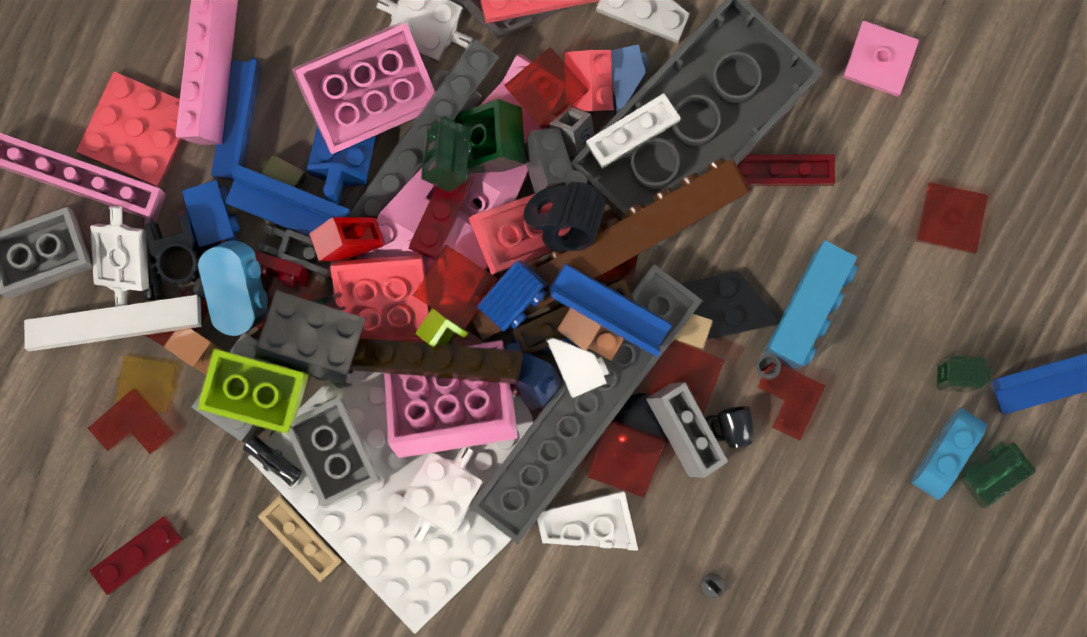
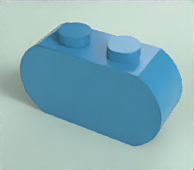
[198,240,268,336]
[911,407,987,500]

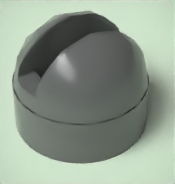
[756,354,781,380]
[700,574,725,599]

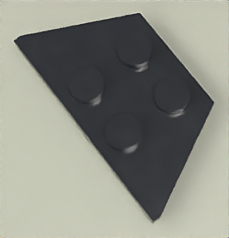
[667,271,779,348]

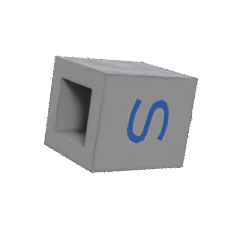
[549,105,594,157]

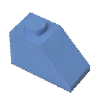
[611,44,649,113]

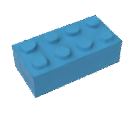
[763,240,858,371]

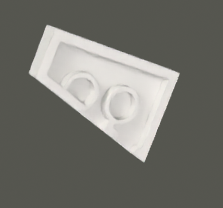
[537,490,638,551]

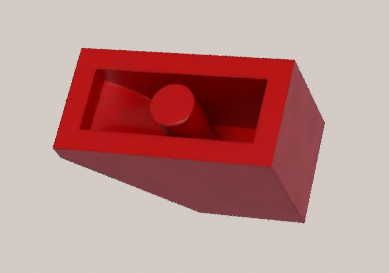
[309,217,385,261]

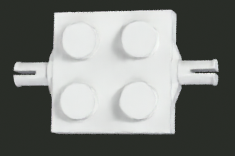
[377,0,472,62]
[90,206,149,307]
[400,447,484,542]

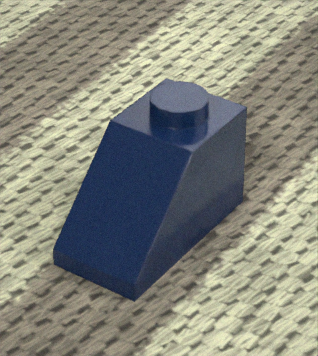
[513,352,563,411]

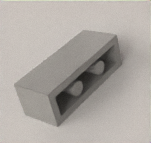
[646,383,728,478]

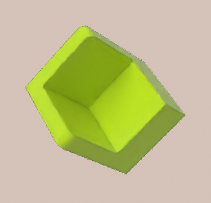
[415,308,468,347]

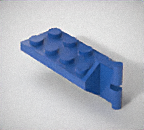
[307,126,378,205]

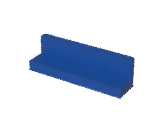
[211,58,262,180]
[225,164,351,237]
[550,263,672,357]
[991,353,1087,415]

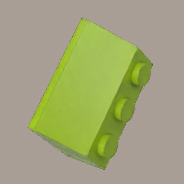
[197,349,309,434]

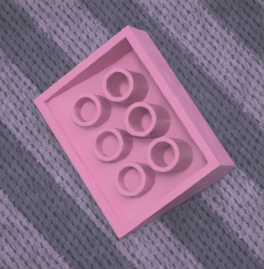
[291,22,435,154]
[384,340,517,458]

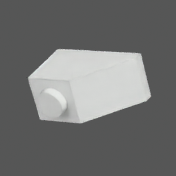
[546,337,609,398]

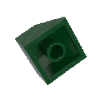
[454,99,526,173]

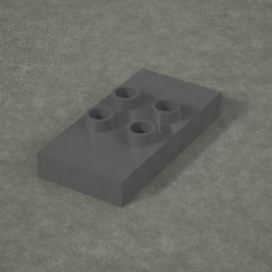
[570,0,823,251]

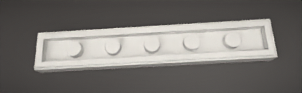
[24,295,202,351]

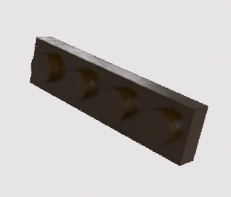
[512,277,635,355]

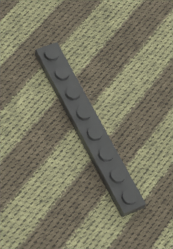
[350,38,499,220]

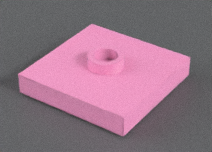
[843,21,919,97]

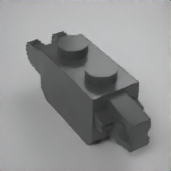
[257,225,351,281]

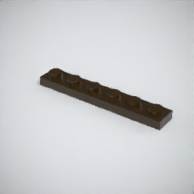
[350,338,523,384]

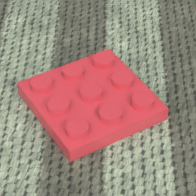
[76,71,182,188]
[330,255,430,343]

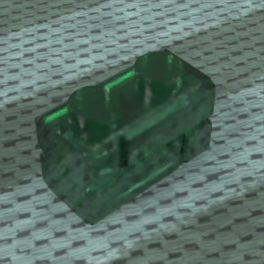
[421,116,472,191]
[936,355,991,393]
[961,441,1036,508]

